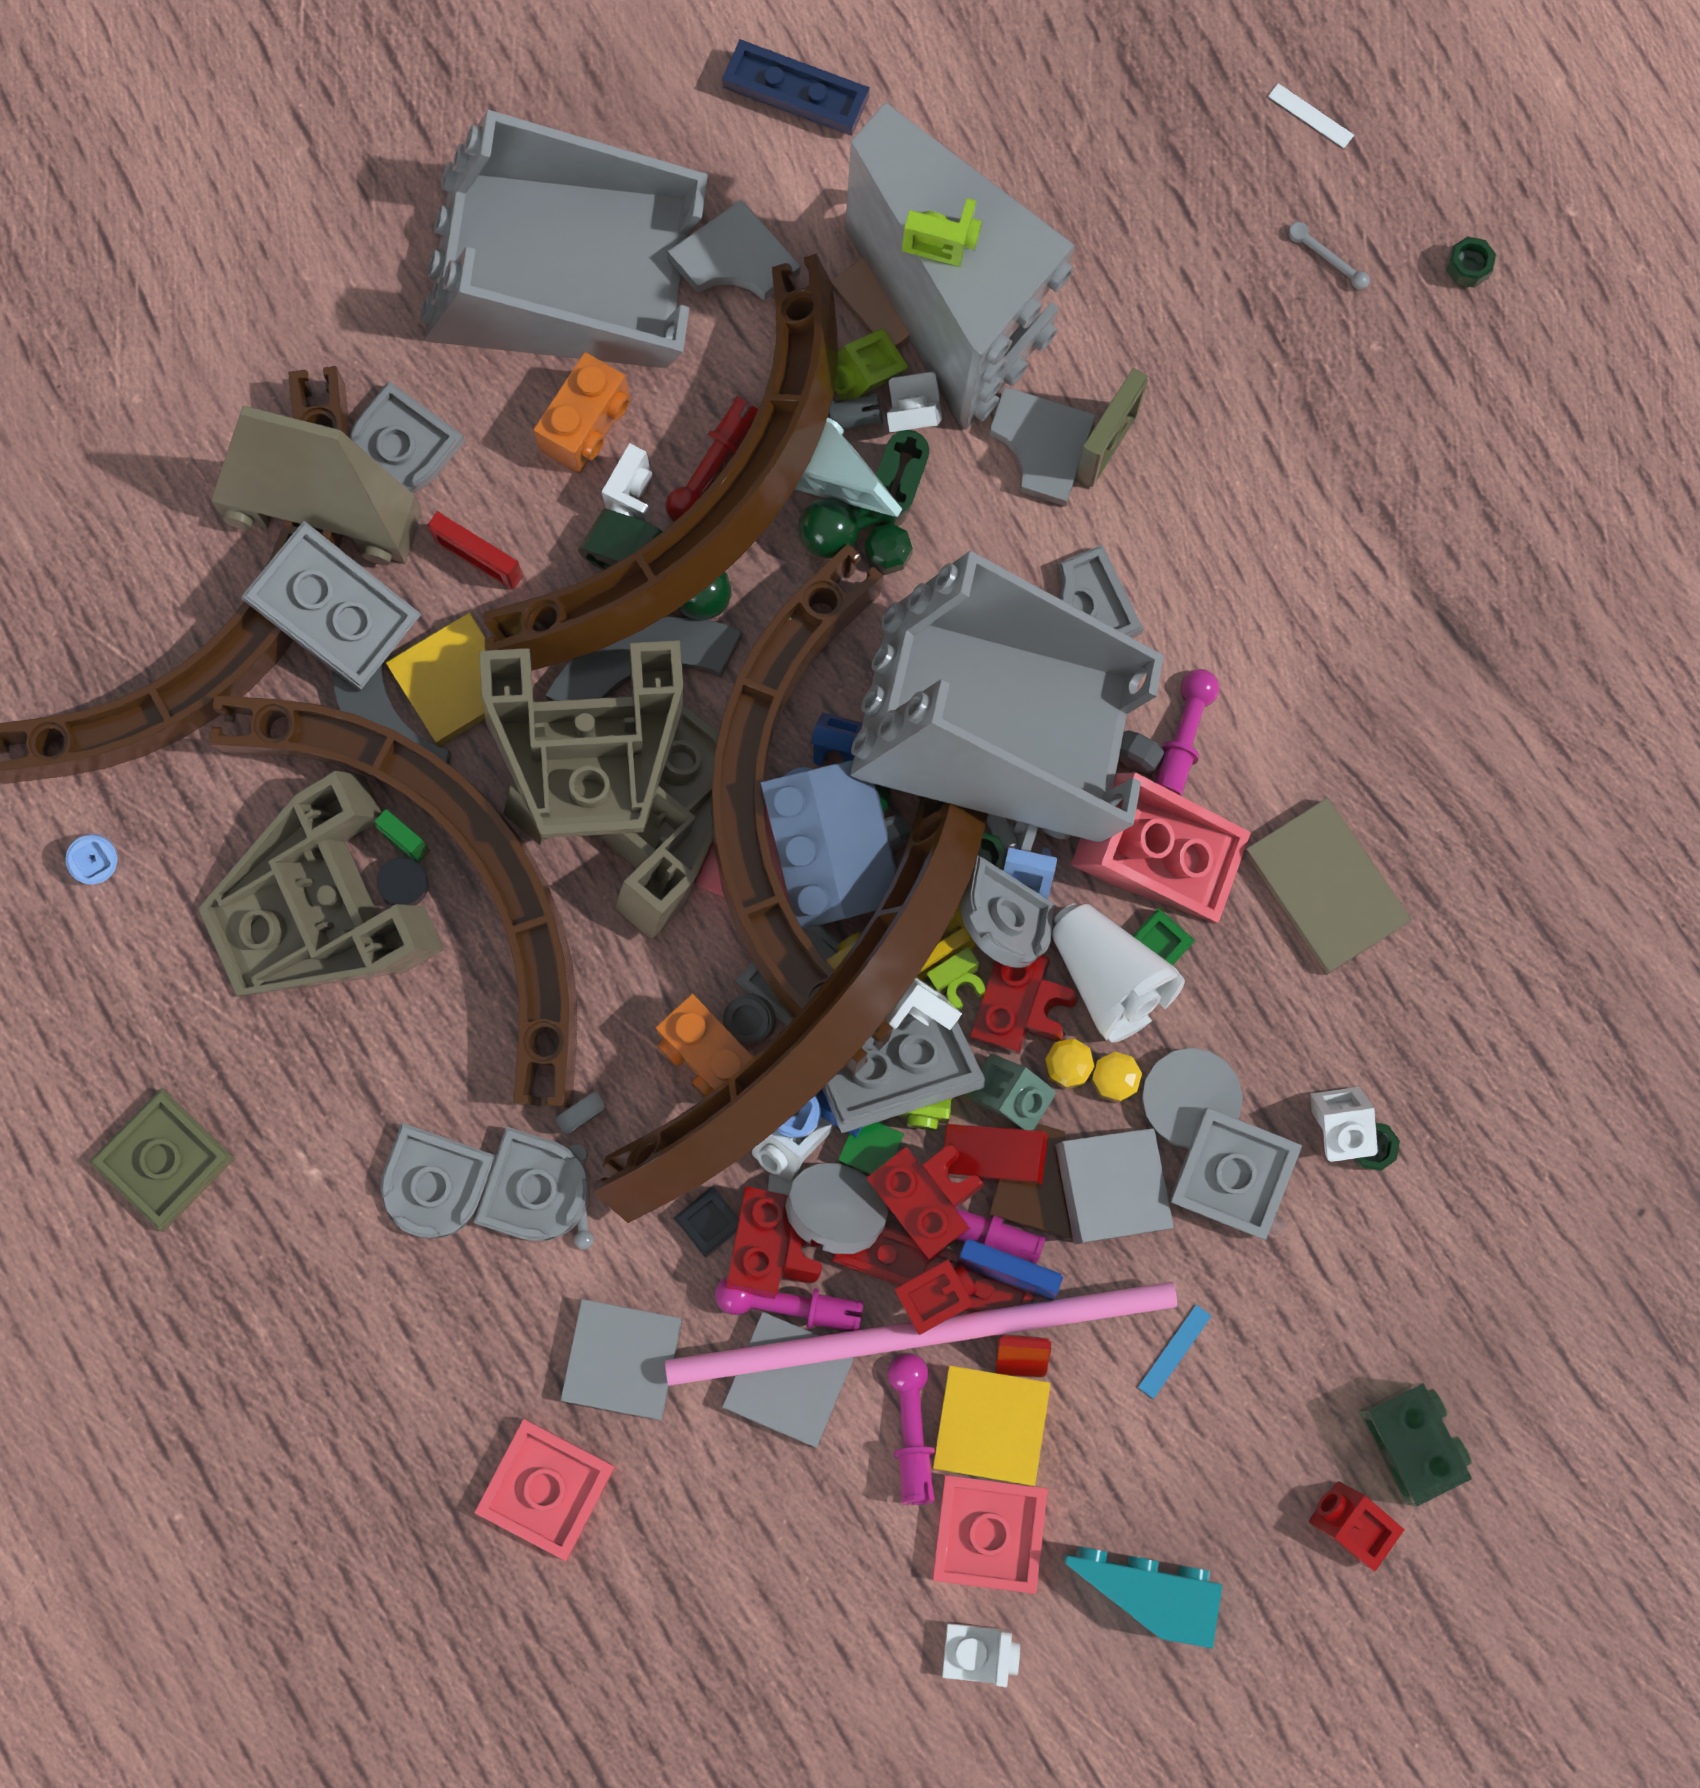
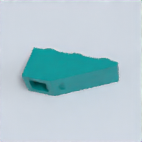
[1062,1546,1223,1649]

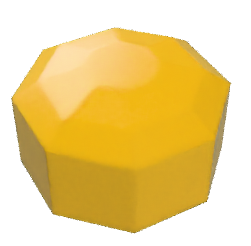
[1044,1038,1095,1090]
[1091,1051,1142,1103]

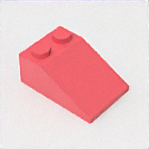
[1071,772,1251,923]

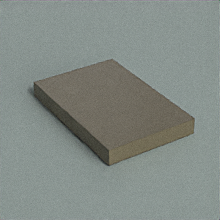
[1244,798,1412,975]

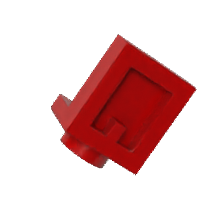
[894,1259,977,1335]
[1309,1481,1405,1572]

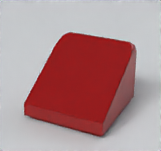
[995,1335,1052,1378]

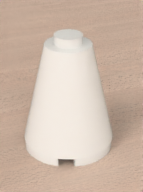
[1051,903,1185,1043]

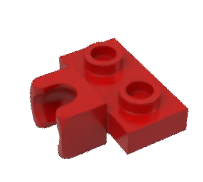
[970,955,1078,1054]
[866,1143,985,1260]
[725,1186,822,1299]

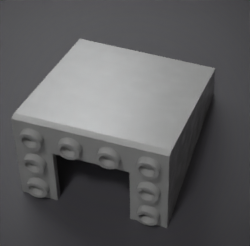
[845,102,1075,430]
[420,110,708,368]
[850,551,1164,843]

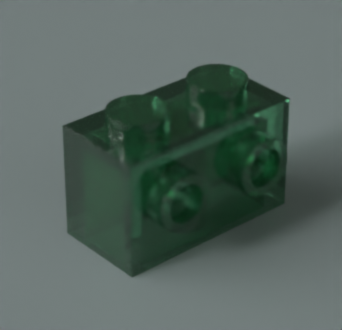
[1359,1383,1472,1507]

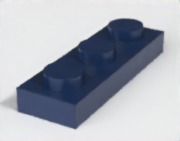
[722,39,870,136]

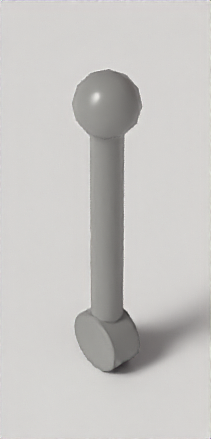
[1288,222,1370,290]
[568,1144,594,1250]

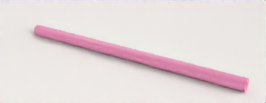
[665,1282,1177,1386]

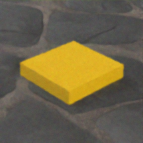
[386,613,486,747]
[932,1365,1051,1486]

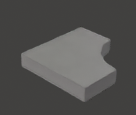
[668,199,801,301]
[989,386,1095,507]
[1057,545,1143,638]

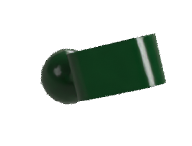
[798,430,930,559]
[578,509,732,620]

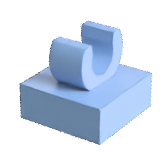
[1003,843,1057,899]

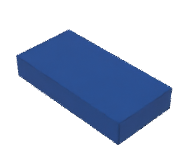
[956,1239,1063,1301]

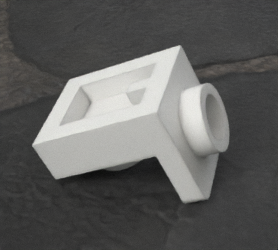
[887,371,943,432]
[602,443,652,523]
[885,978,962,1030]
[1310,1087,1378,1162]
[752,1117,834,1183]
[942,1622,1020,1687]

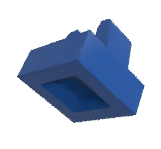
[811,712,862,766]

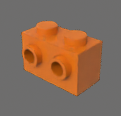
[533,352,631,474]
[656,993,754,1097]

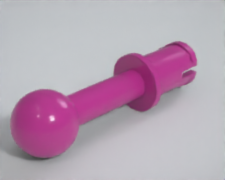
[1155,669,1220,796]
[715,1276,864,1331]
[888,1353,935,1505]

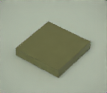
[1075,368,1148,489]
[89,1088,236,1232]

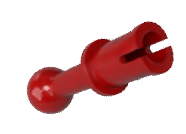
[666,396,758,522]

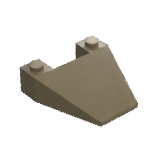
[211,405,422,565]
[479,640,683,838]
[503,703,719,940]
[198,771,444,996]

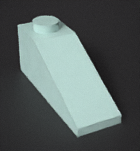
[795,417,902,517]

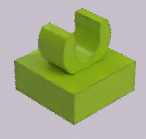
[925,946,985,1010]

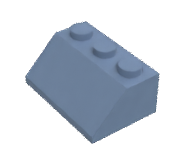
[761,760,897,929]

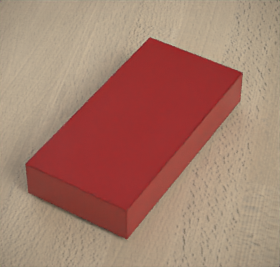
[427,511,524,590]
[944,1124,1048,1185]

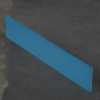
[1138,1305,1212,1399]

